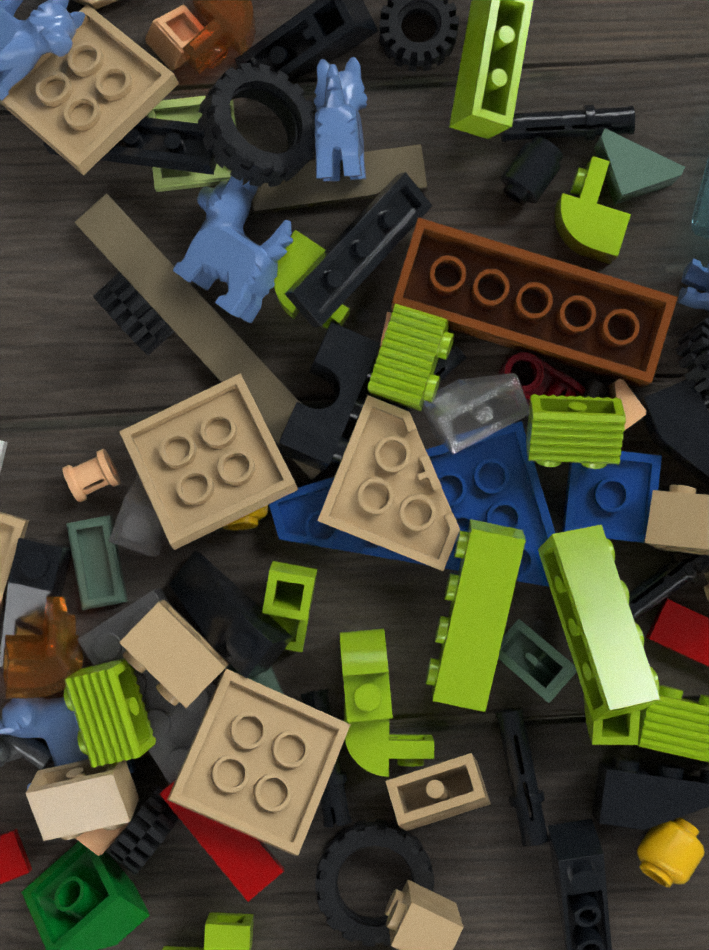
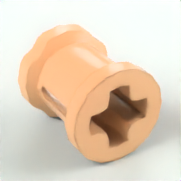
[62,448,121,502]

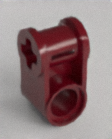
[499,352,586,406]

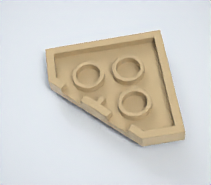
[317,395,460,571]

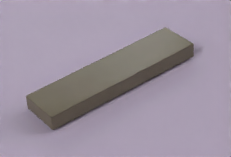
[252,144,427,214]

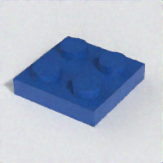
[562,451,662,543]

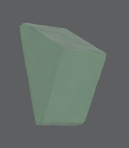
[594,128,685,205]
[498,619,577,703]

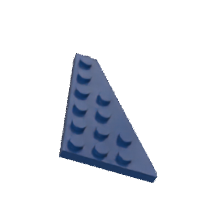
[269,421,555,587]

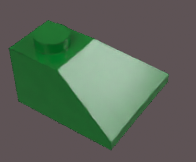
[21,841,150,950]

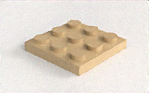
[0,4,179,175]
[119,373,298,550]
[167,669,351,856]

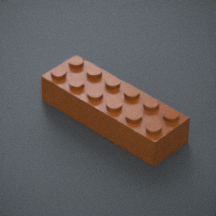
[390,217,678,388]

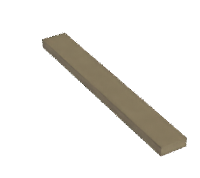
[74,193,332,480]

